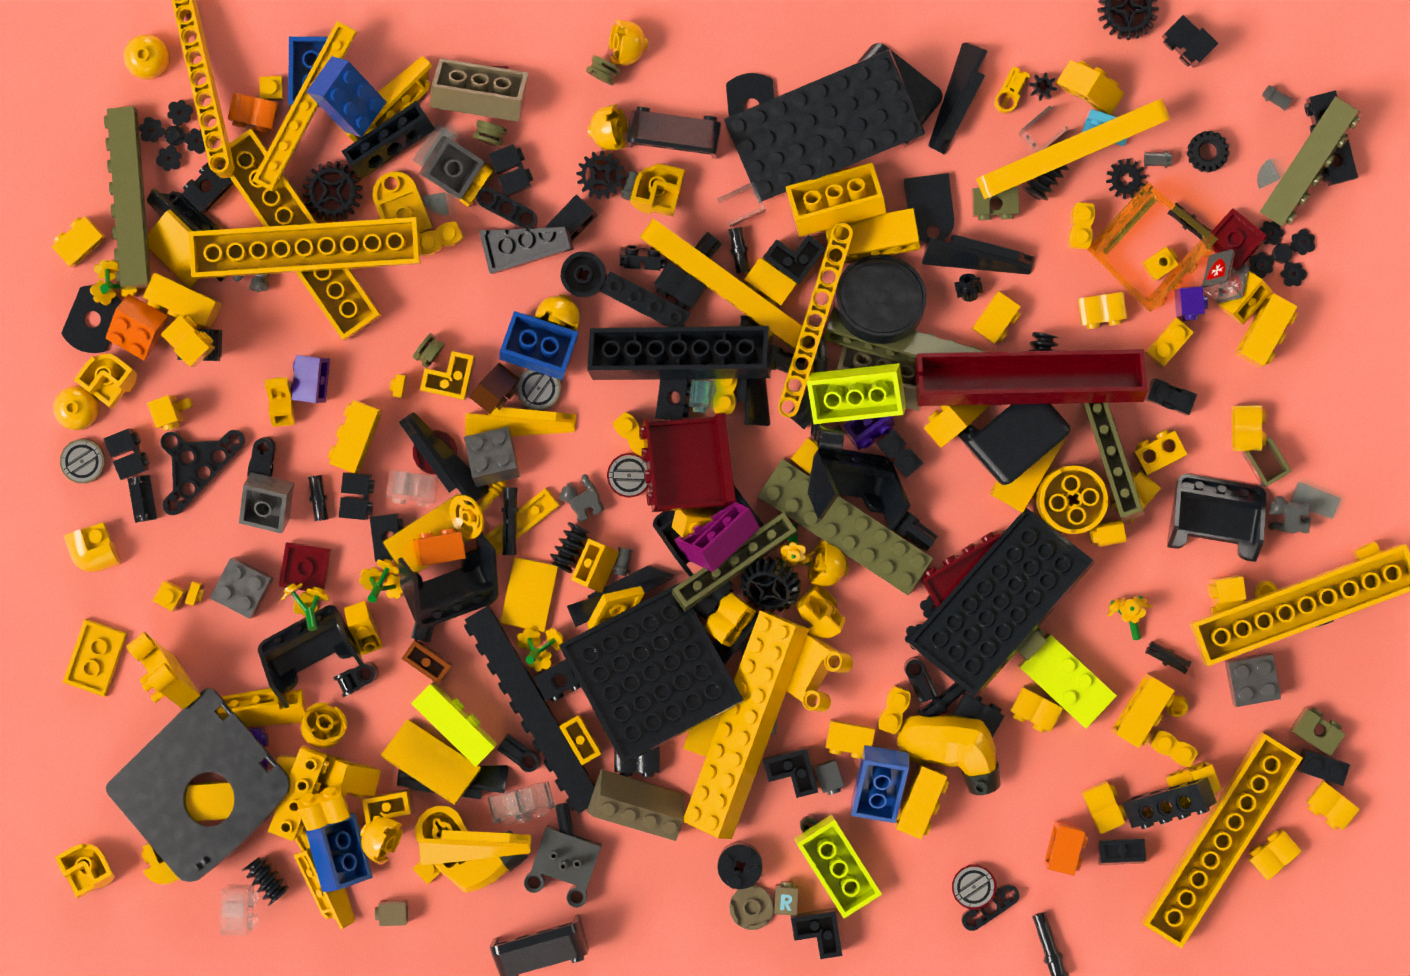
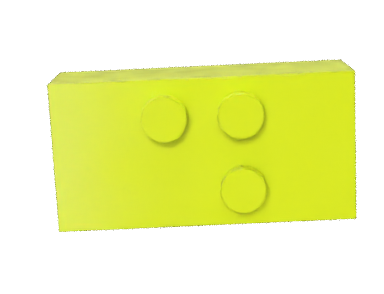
[807,363,906,424]
[1018,633,1117,729]
[411,681,498,767]
[794,814,882,918]

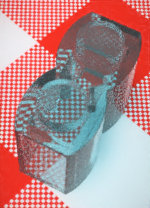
[689,379,714,413]

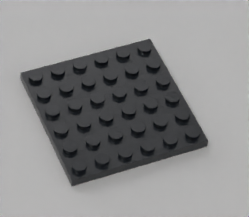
[559,583,744,765]

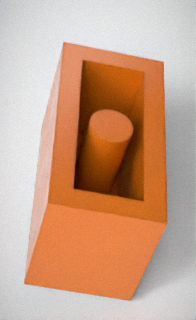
[413,528,466,566]

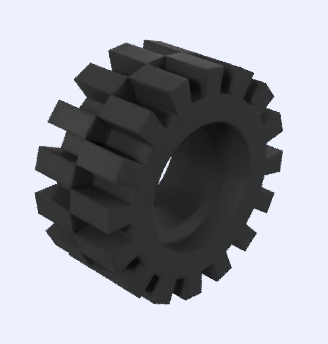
[1187,131,1230,173]

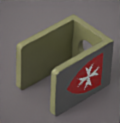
[1242,437,1292,487]

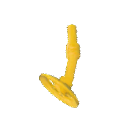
[449,462,519,539]

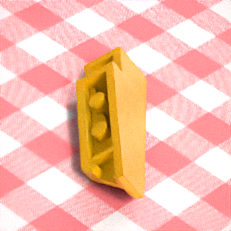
[338,56,432,142]
[465,407,577,436]
[217,688,306,726]
[293,828,355,929]
[419,830,532,865]

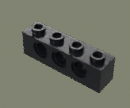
[1304,90,1358,186]
[342,101,435,179]
[600,271,691,327]
[533,659,581,702]
[1123,777,1217,829]

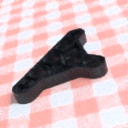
[160,430,246,515]

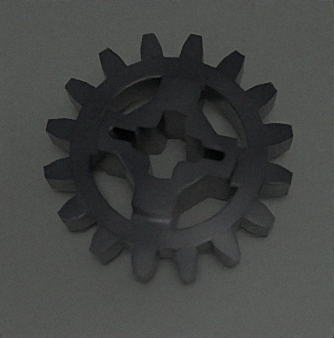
[576,151,625,200]

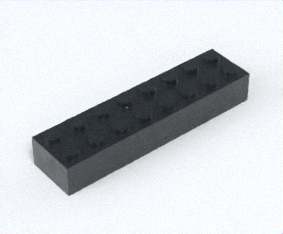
[587,326,773,380]

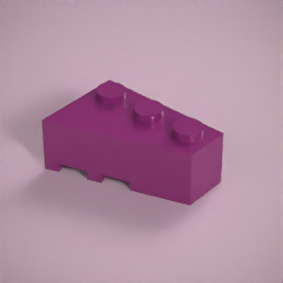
[674,502,760,572]

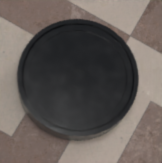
[835,255,927,344]

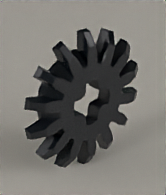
[1106,159,1147,199]

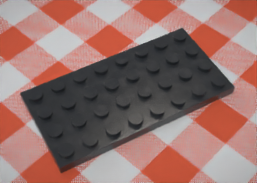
[724,49,925,202]
[908,507,1095,699]

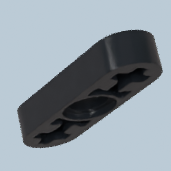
[961,884,1019,931]

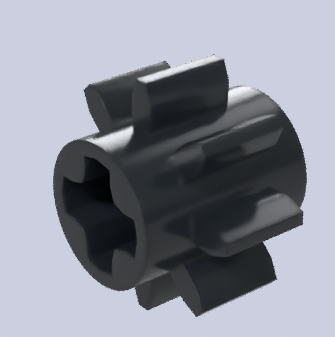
[1028,73,1057,101]
[954,273,983,302]

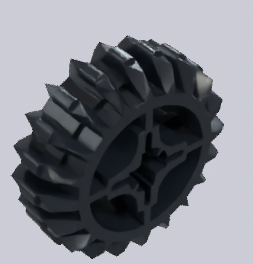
[1097,0,1159,41]
[302,161,363,222]
[740,556,801,613]

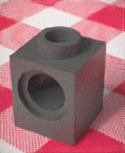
[814,759,844,795]

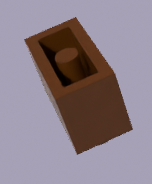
[469,363,520,414]

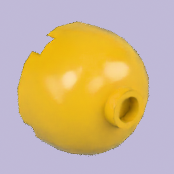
[609,20,648,65]
[123,34,170,80]
[588,104,628,150]
[534,294,580,331]
[53,386,100,430]
[808,540,849,587]
[300,702,347,749]
[360,818,403,864]

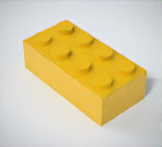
[786,162,887,237]

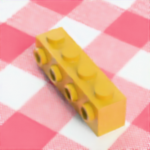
[268,745,330,841]

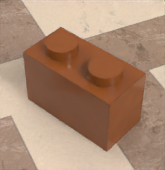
[401,639,453,684]

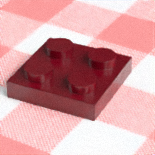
[1203,208,1268,271]
[278,542,331,591]

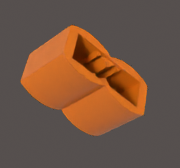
[228,93,279,133]

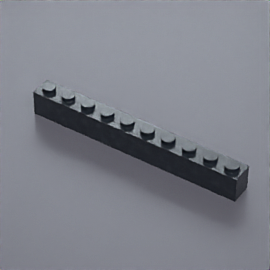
[464,605,595,814]

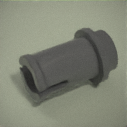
[1262,85,1292,111]
[1144,150,1172,168]
[620,171,639,201]
[612,547,633,576]

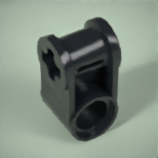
[247,437,276,477]
[333,662,378,697]

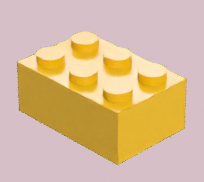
[143,273,223,329]
[1234,293,1298,367]
[328,400,383,474]
[1111,674,1175,748]
[894,764,949,840]

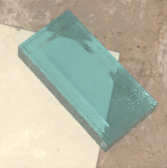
[412,123,456,167]
[1290,482,1341,519]

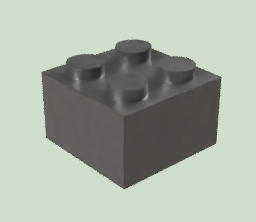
[419,135,485,200]
[464,427,520,487]
[239,472,294,534]
[210,557,274,619]
[1225,653,1281,707]

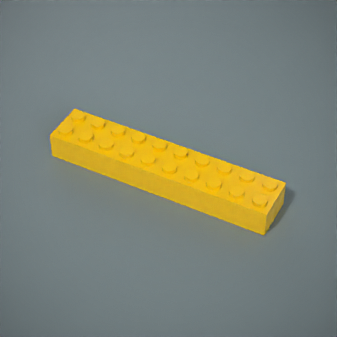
[220,129,382,341]
[188,217,421,279]
[1189,544,1410,666]
[683,611,809,839]
[1141,732,1302,949]

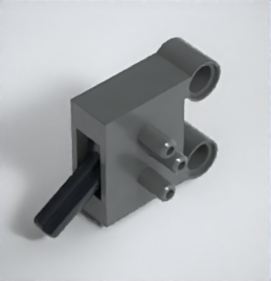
[524,803,602,908]

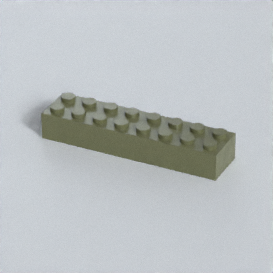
[758,459,933,596]

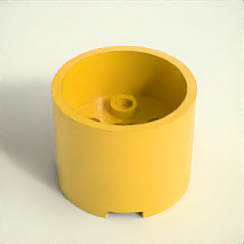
[1035,466,1108,534]

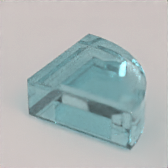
[1257,158,1281,189]
[423,192,449,215]

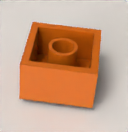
[105,293,168,361]
[1044,821,1088,876]

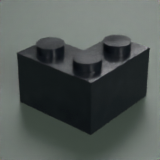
[1161,15,1219,68]
[763,235,826,285]
[763,747,818,798]
[790,908,843,959]

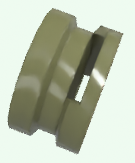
[585,55,621,86]
[472,120,507,147]
[412,333,445,368]

